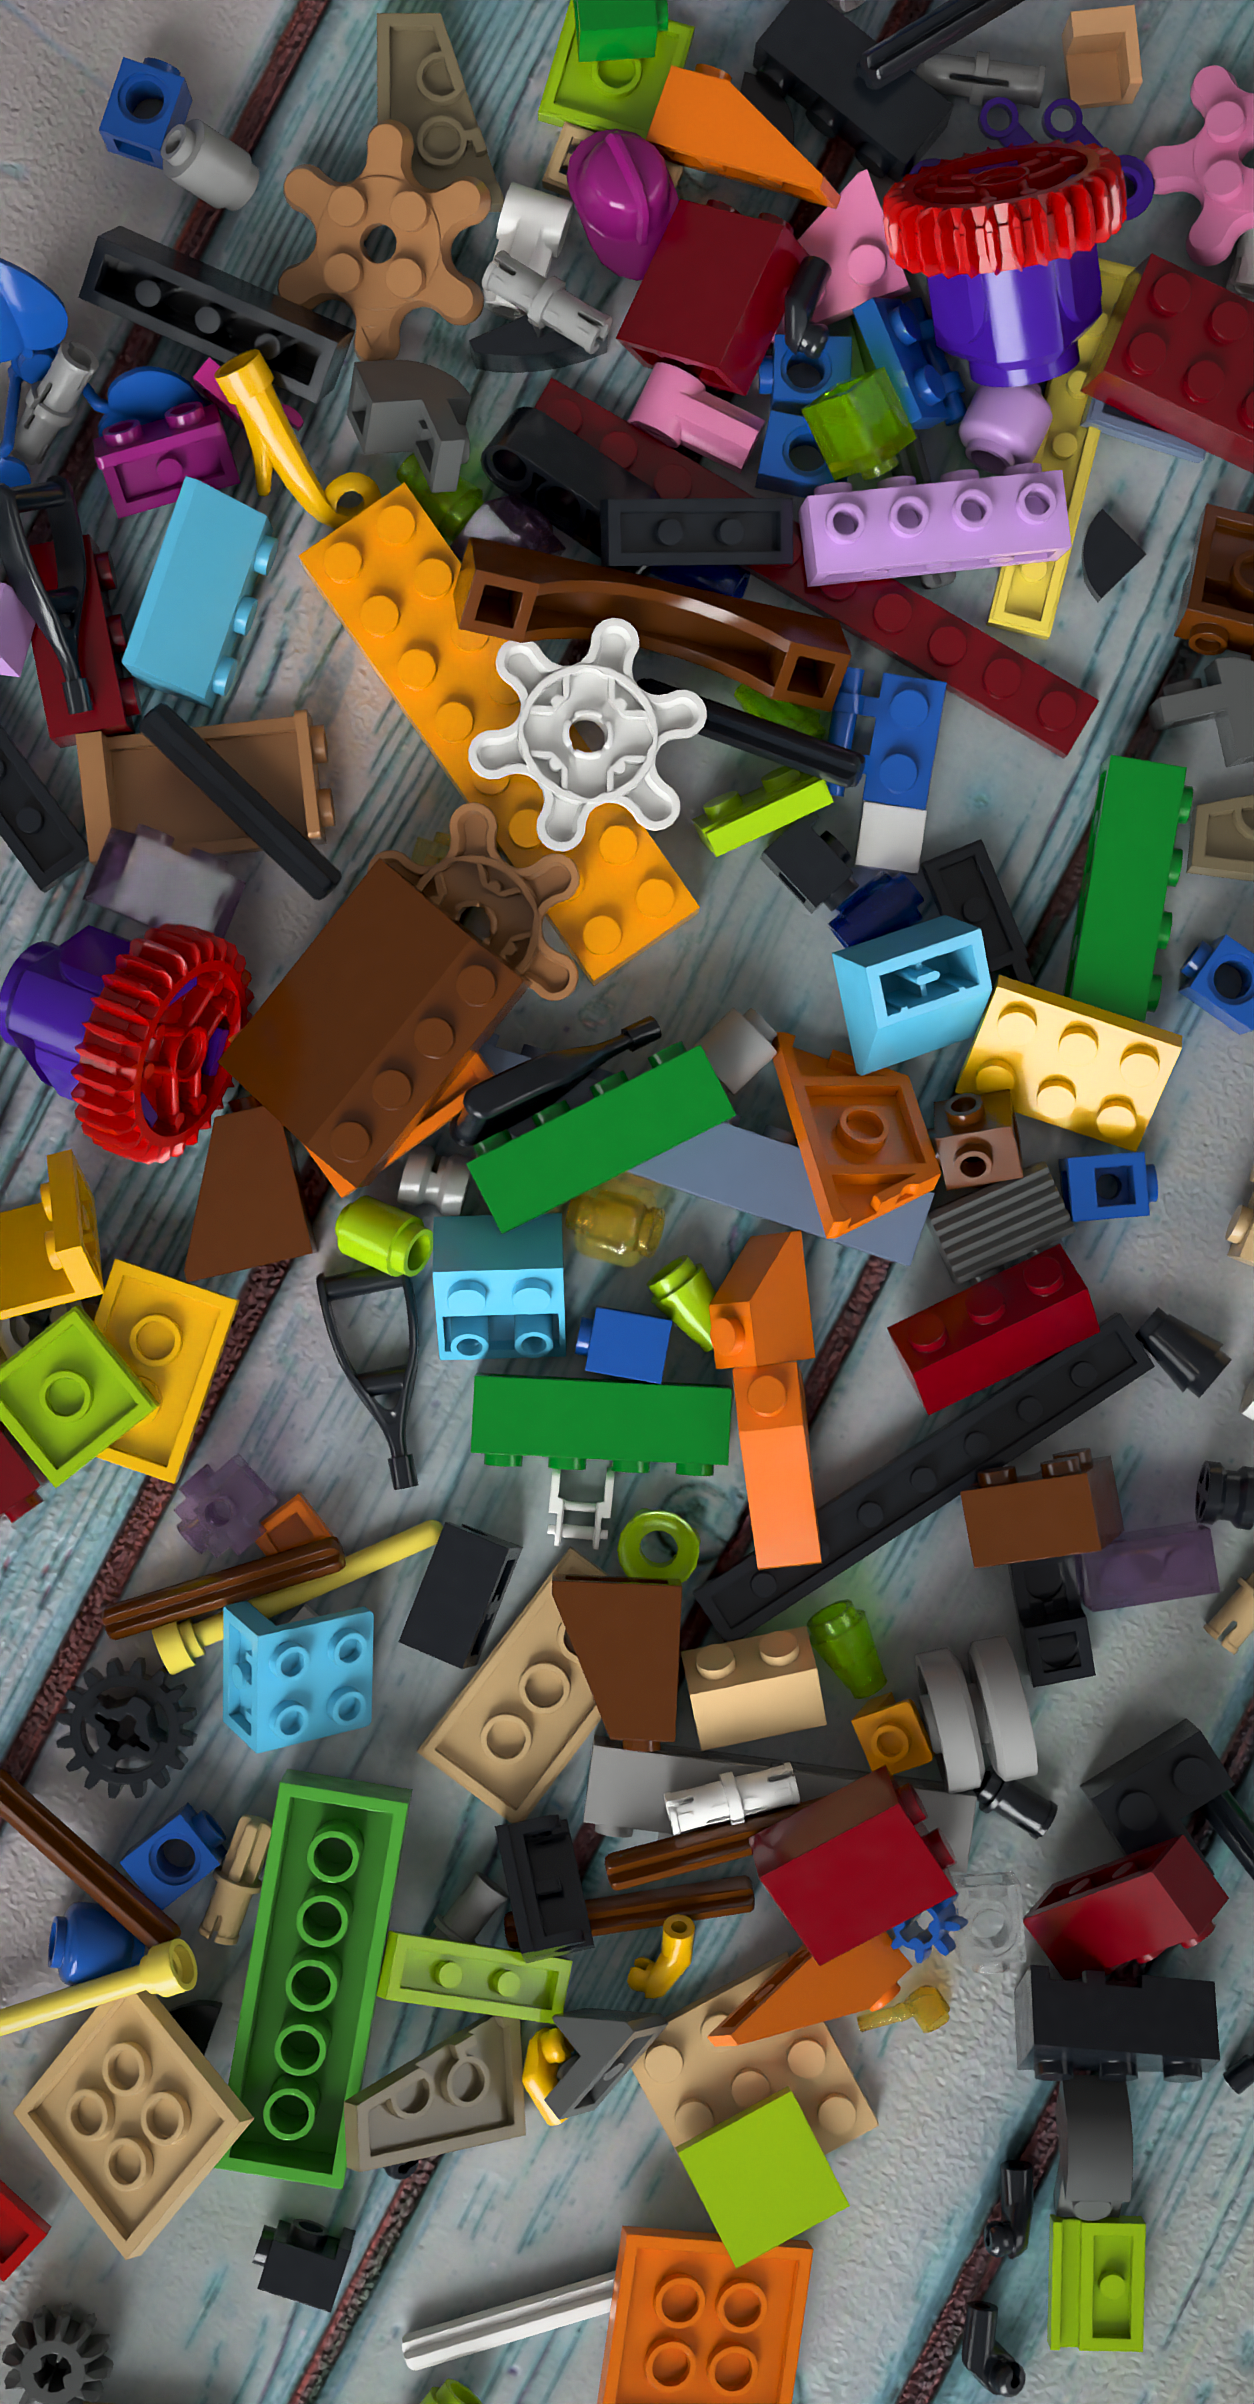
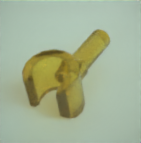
[857,1985,950,2033]

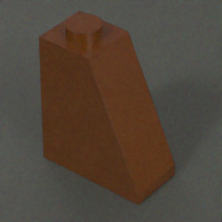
[184,1096,318,1282]
[552,1573,682,1752]

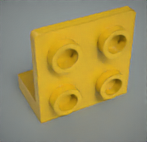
[0,1149,104,1320]

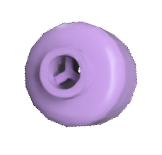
[958,383,1053,475]

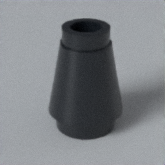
[1135,1307,1232,1398]

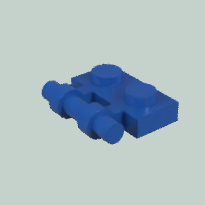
[852,297,967,429]
[825,667,948,810]

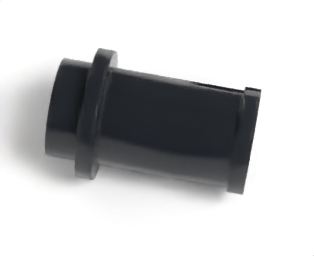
[973,1765,1058,1840]

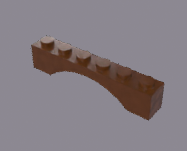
[453,536,852,712]

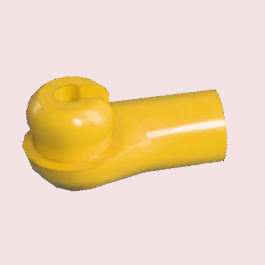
[627,1914,695,1999]

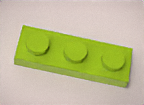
[376,1930,573,2024]

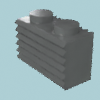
[925,1161,1076,1286]

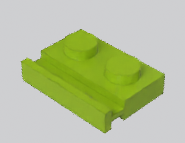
[692,766,834,857]
[1047,2214,1146,2352]

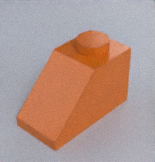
[709,1230,816,1369]

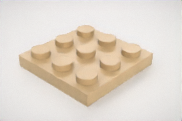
[631,1952,879,2164]
[13,1990,254,2260]

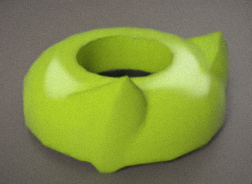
[617,1508,701,1583]

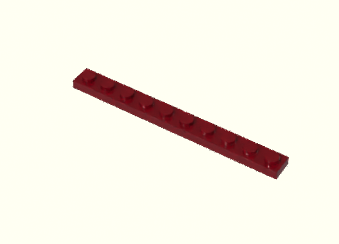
[534,378,1099,759]

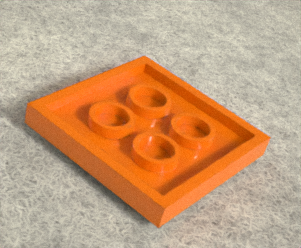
[597,2226,814,2404]

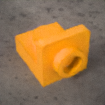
[851,1692,935,1775]

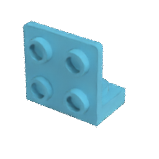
[223,1601,374,1754]

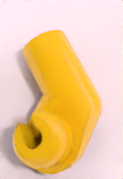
[522,2027,574,2126]

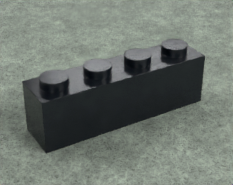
[78,226,355,403]

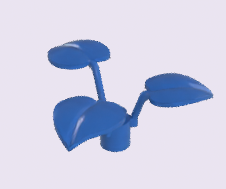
[0,258,211,487]

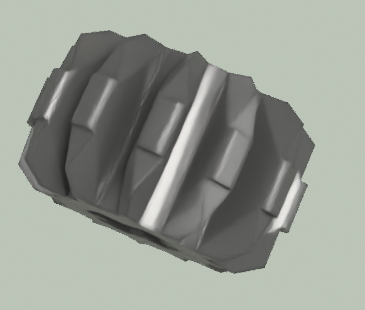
[2,2302,114,2404]

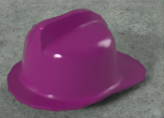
[566,129,679,281]

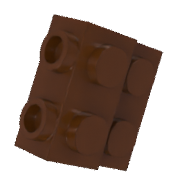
[1174,503,1254,661]

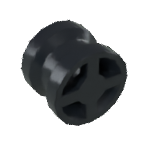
[1195,1461,1254,1530]

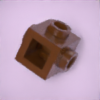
[927,1089,1023,1190]

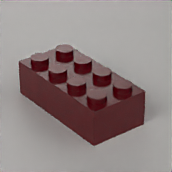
[1080,253,1254,474]

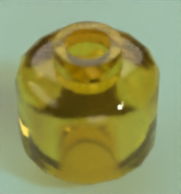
[566,1179,665,1268]

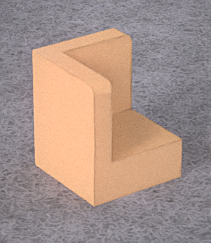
[1061,5,1142,109]

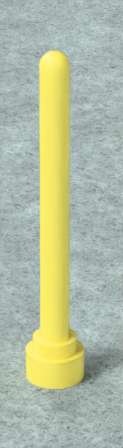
[152,1520,443,1676]
[0,1938,198,2036]

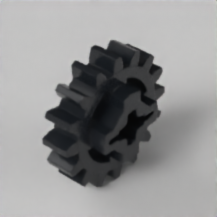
[56,1657,198,1799]

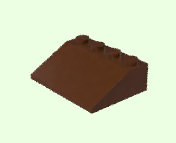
[217,858,533,1188]

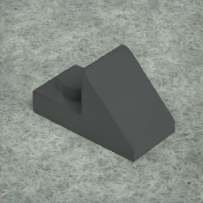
[544,2008,669,2120]

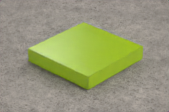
[538,0,695,140]
[0,1305,160,1488]
[675,2086,850,2269]

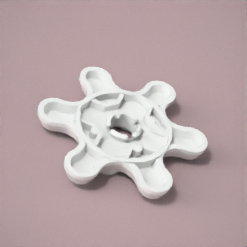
[468,618,707,852]

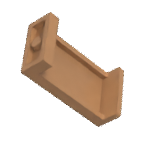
[75,709,336,869]

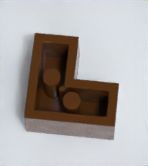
[960,1448,1125,1569]

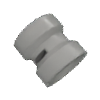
[397,1143,475,1216]

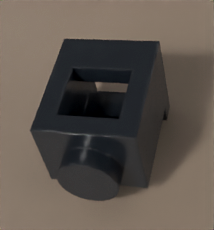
[760,812,860,914]
[252,2219,356,2313]

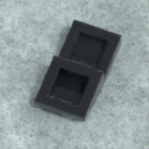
[469,314,608,373]
[1008,1555,1096,1688]

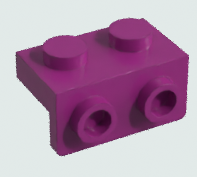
[93,401,241,519]

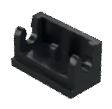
[398,1522,523,1669]
[495,1814,595,1964]

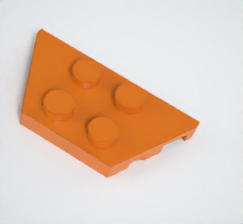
[771,1032,941,1239]

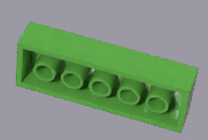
[214,1768,413,2190]

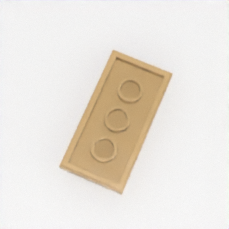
[417,1546,610,1823]

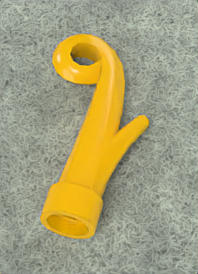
[214,349,382,529]

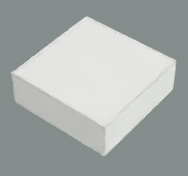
[853,802,927,876]

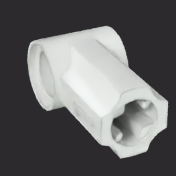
[482,182,574,321]

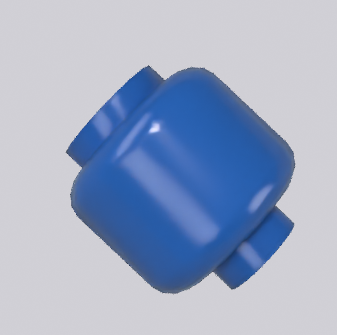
[48,1901,145,1986]

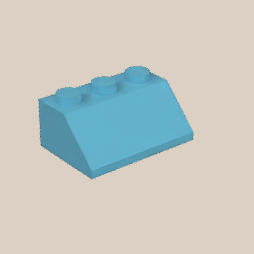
[122,476,279,709]

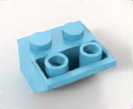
[832,915,992,1076]
[432,1213,566,1360]

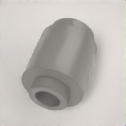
[161,119,259,211]
[690,1008,777,1095]

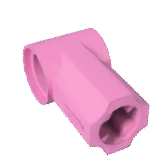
[627,362,765,474]

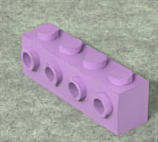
[798,463,1072,587]

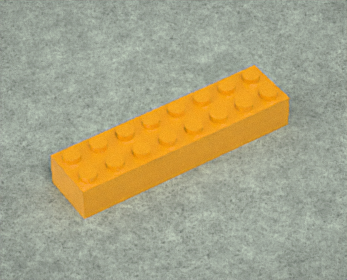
[298,482,700,986]

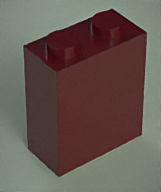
[616,199,810,396]
[748,1765,957,1966]

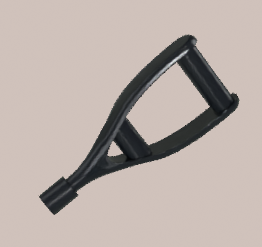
[0,475,94,715]
[449,1015,662,1147]
[316,1267,419,1490]

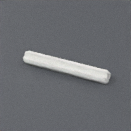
[402,2270,616,2371]

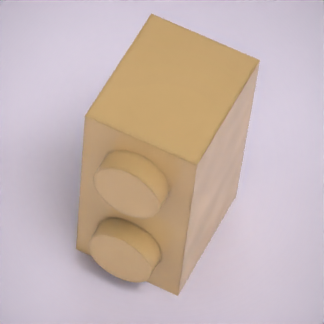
[681,1626,827,1751]

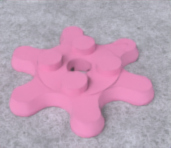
[1143,65,1254,266]

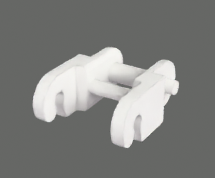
[547,1468,615,1550]

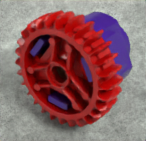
[882,139,1127,387]
[0,922,255,1165]

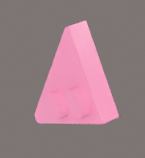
[768,169,911,349]

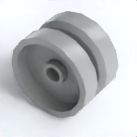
[915,1635,1038,1794]

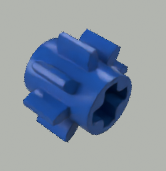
[891,1892,968,1963]

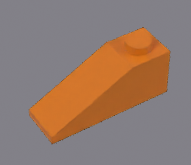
[646,64,841,209]
[732,1361,822,1570]
[707,1931,913,2047]

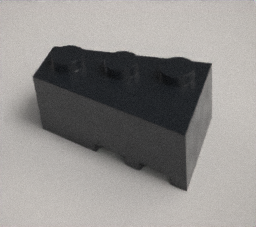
[1014,1965,1220,2083]

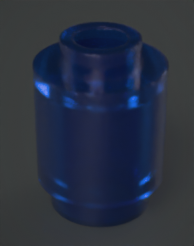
[827,870,924,948]

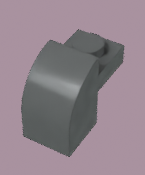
[347,360,471,493]
[1148,657,1254,768]
[1053,2075,1133,2221]

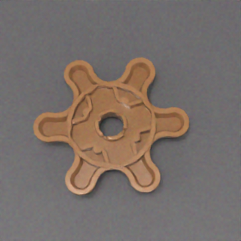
[277,119,492,361]
[367,802,580,1042]

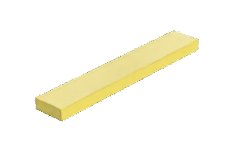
[986,258,1136,640]

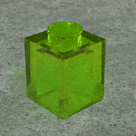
[801,367,917,480]

